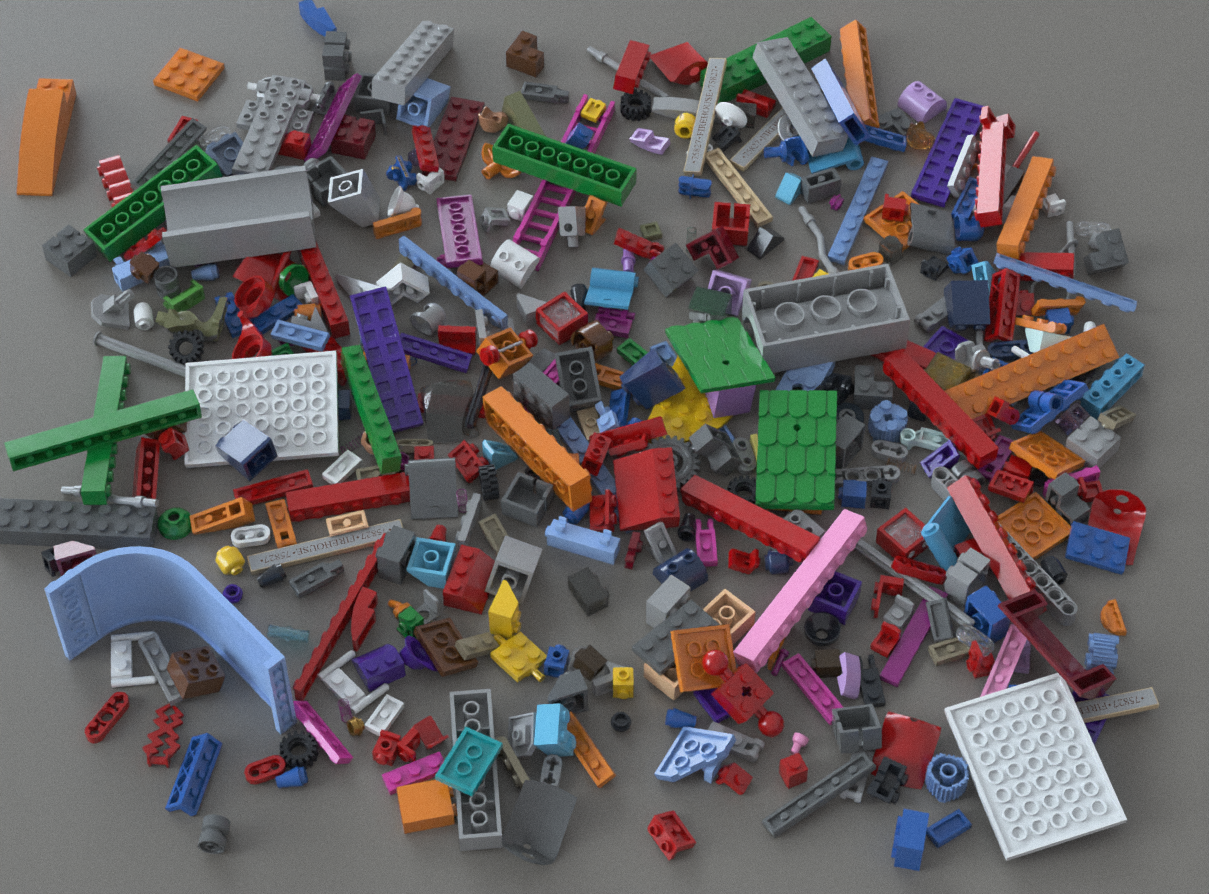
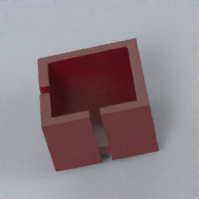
[331,115,376,160]

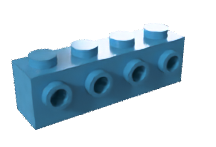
[1079,353,1145,421]

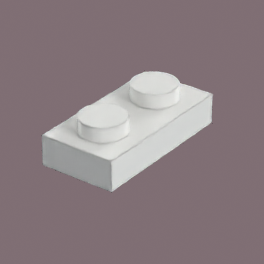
[322,450,362,484]
[364,694,405,736]

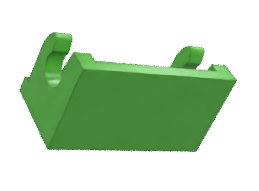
[163,279,205,312]

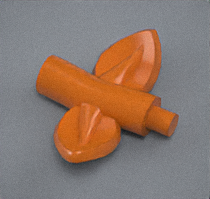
[481,142,522,179]

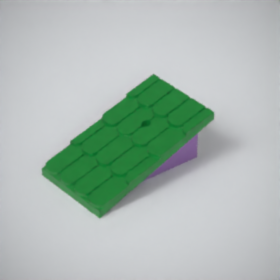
[665,317,775,418]
[756,390,837,510]

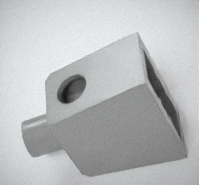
[558,206,586,247]

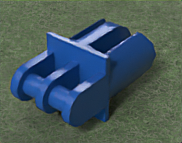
[678,174,712,199]

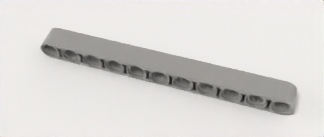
[931,467,1078,626]

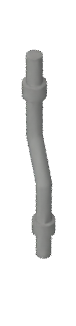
[798,206,839,274]
[61,485,159,508]

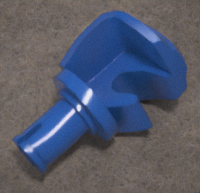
[764,136,810,166]

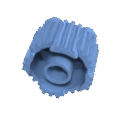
[868,400,908,443]
[1084,633,1119,675]
[925,753,969,803]

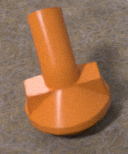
[388,599,412,620]

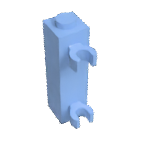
[112,240,170,292]
[545,516,620,565]

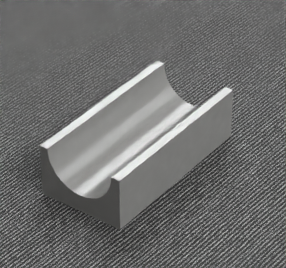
[161,166,316,268]
[742,264,910,373]

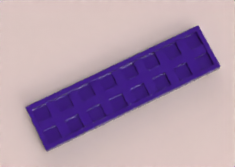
[911,98,985,208]
[350,286,424,433]

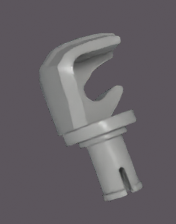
[955,341,1000,372]

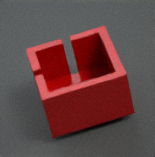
[712,202,751,246]

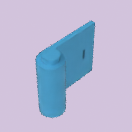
[808,136,864,174]
[584,268,639,310]
[921,496,971,571]

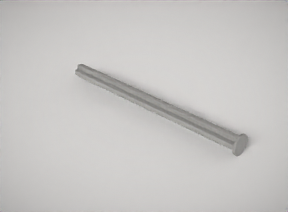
[93,331,186,377]
[855,538,975,630]

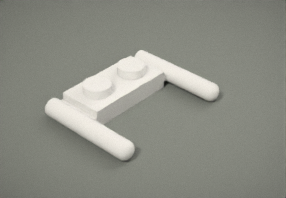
[111,631,157,688]
[317,650,389,715]

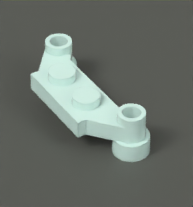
[900,427,968,462]

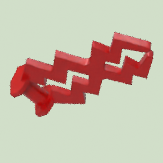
[142,704,184,768]

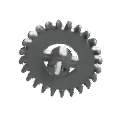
[641,435,701,492]

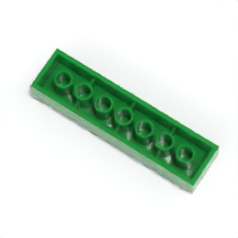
[700,17,832,104]
[492,124,637,207]
[83,145,223,262]

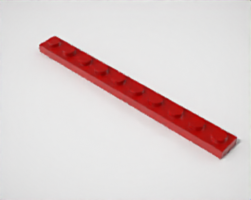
[293,533,386,701]

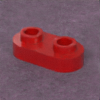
[244,755,286,785]

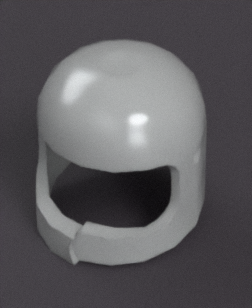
[409,303,446,336]

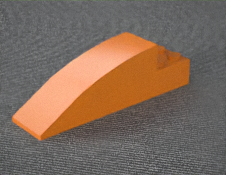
[17,78,76,196]

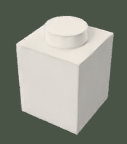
[507,190,533,221]

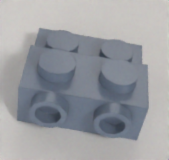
[205,132,243,177]

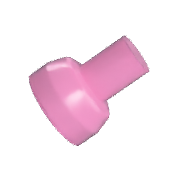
[790,732,809,755]

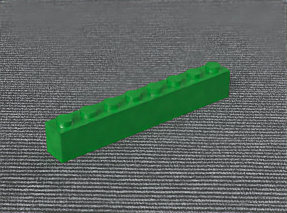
[341,345,401,474]

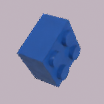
[964,586,1010,647]
[891,809,929,871]

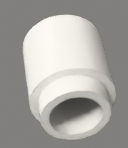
[133,302,154,330]

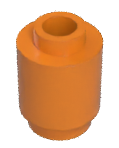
[294,303,322,321]

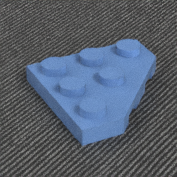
[654,727,736,782]

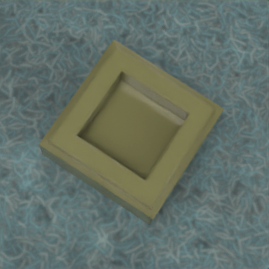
[640,221,662,241]

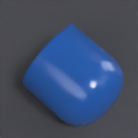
[954,212,984,242]

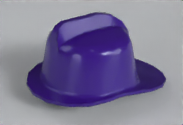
[399,636,438,672]

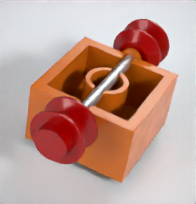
[476,327,538,379]

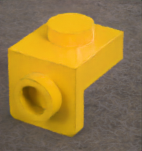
[613,667,634,699]

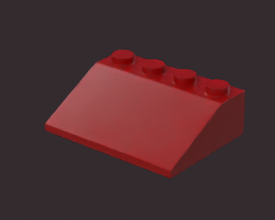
[613,447,680,531]

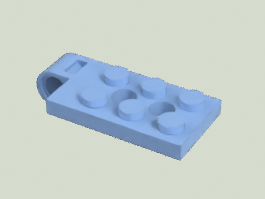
[776,361,835,391]

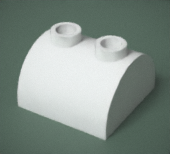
[490,239,541,289]

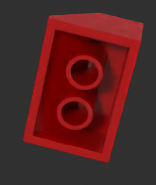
[443,545,495,615]

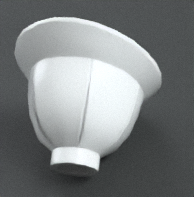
[387,186,419,218]

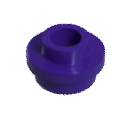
[223,584,243,604]

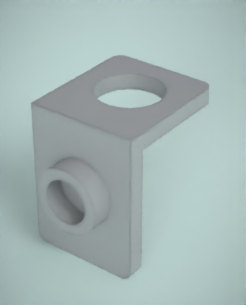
[416,589,440,624]

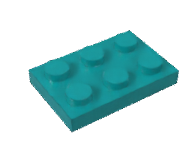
[435,726,503,797]

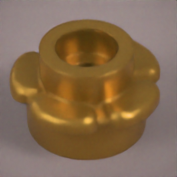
[347,716,365,736]

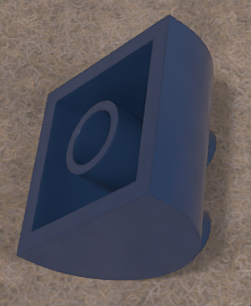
[653,548,708,592]

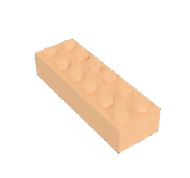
[644,589,756,700]

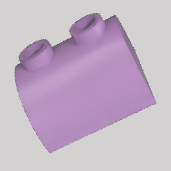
[898,81,947,125]

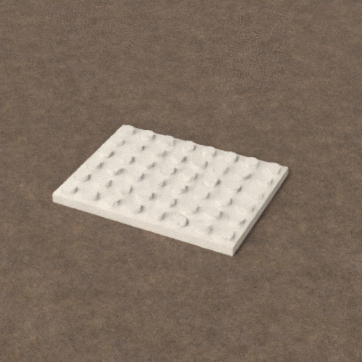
[185,351,339,468]
[944,673,1127,861]

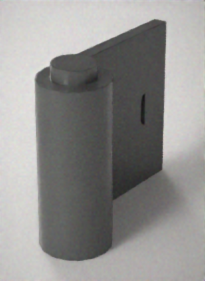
[907,203,957,256]
[405,458,458,519]

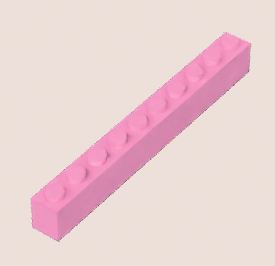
[733,509,867,673]

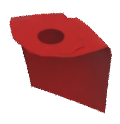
[650,42,708,85]
[232,253,296,301]
[1088,489,1146,565]
[870,711,941,790]

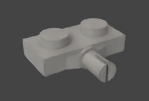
[689,311,727,323]

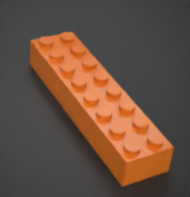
[482,386,592,512]

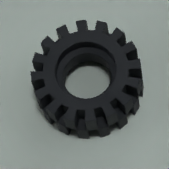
[620,89,651,121]
[168,330,204,365]
[478,464,500,501]
[727,475,756,505]
[279,730,318,770]

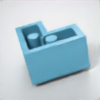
[534,703,576,757]

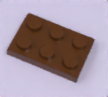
[414,618,478,677]

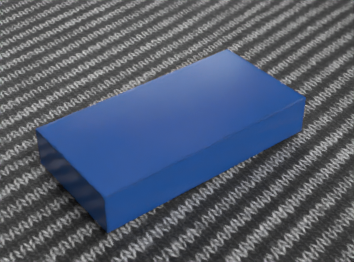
[926,809,972,849]

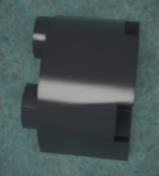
[814,373,854,405]
[866,756,909,805]

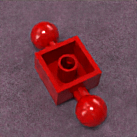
[702,650,784,737]

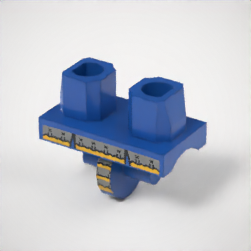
[386,156,417,191]

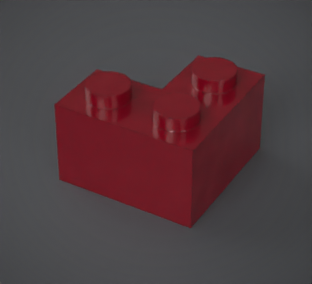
[686,225,739,269]

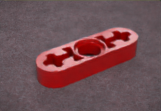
[891,556,947,585]
[85,692,130,743]

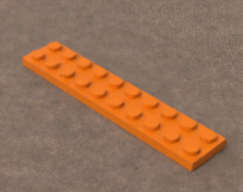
[945,324,1120,419]

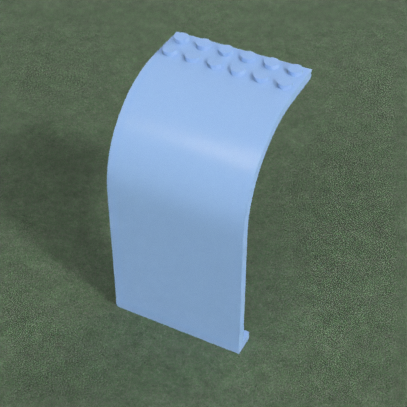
[44,546,297,734]

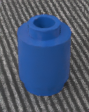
[562,503,590,525]

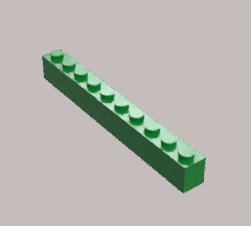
[81,356,131,505]
[4,389,202,472]

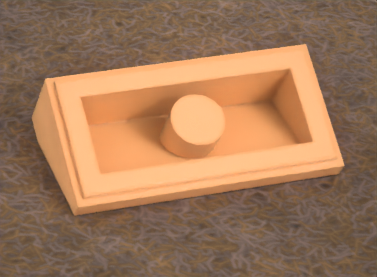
[326,510,369,537]

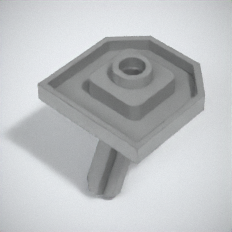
[91,289,134,330]
[508,712,536,758]

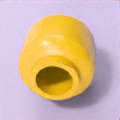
[674,113,695,139]
[215,545,245,576]

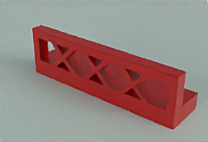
[984,268,1021,342]

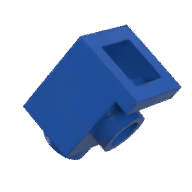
[544,645,570,678]

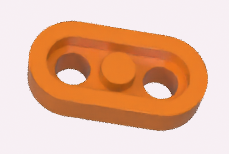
[848,252,883,270]

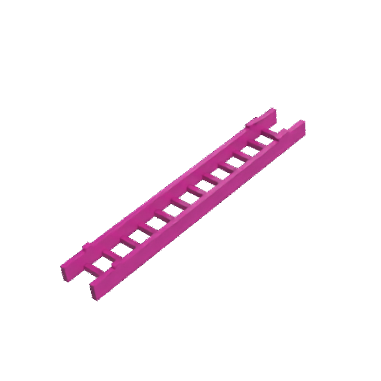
[513,94,615,271]

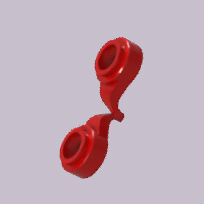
[232,275,274,359]

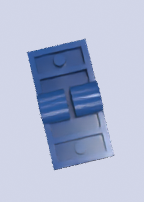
[1011,379,1089,434]

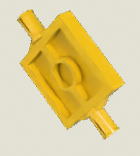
[490,631,547,683]

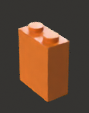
[396,780,458,834]

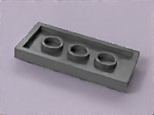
[632,600,719,676]

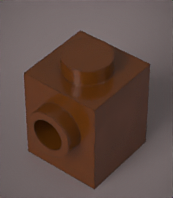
[129,251,159,284]

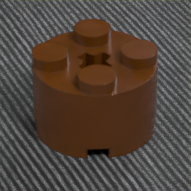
[571,320,614,363]

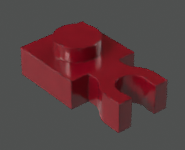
[625,531,643,569]

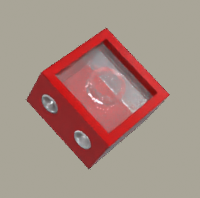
[536,291,588,346]
[876,508,928,559]

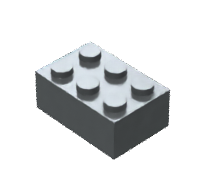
[555,347,602,412]
[513,362,570,430]

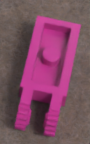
[695,519,718,567]

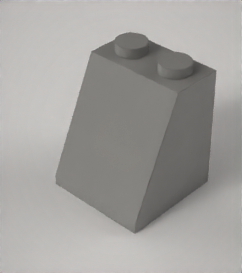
[328,169,380,227]
[485,535,542,605]

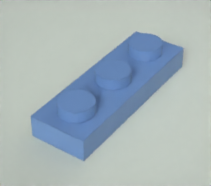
[270,320,330,352]

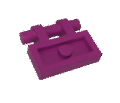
[595,306,636,338]

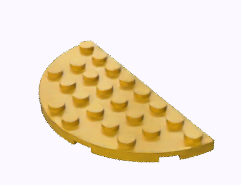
[648,356,733,444]

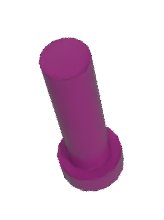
[771,649,789,676]

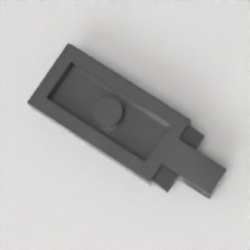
[521,82,570,103]
[289,559,344,598]

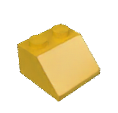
[488,580,522,639]

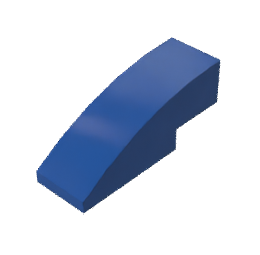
[299,0,337,37]

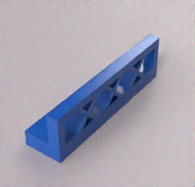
[165,733,223,816]

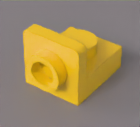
[581,98,606,123]

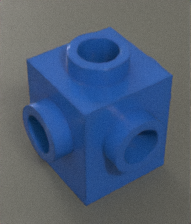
[946,247,979,274]

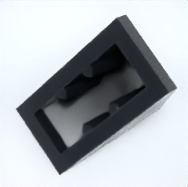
[747,226,784,260]

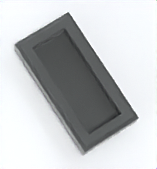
[926,598,955,642]

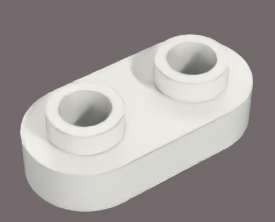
[231,524,271,548]

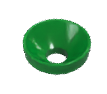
[279,264,309,296]
[158,507,192,540]

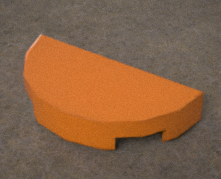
[1100,599,1127,636]

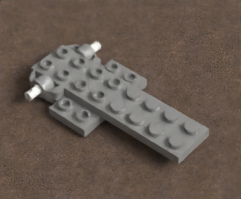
[232,75,321,175]

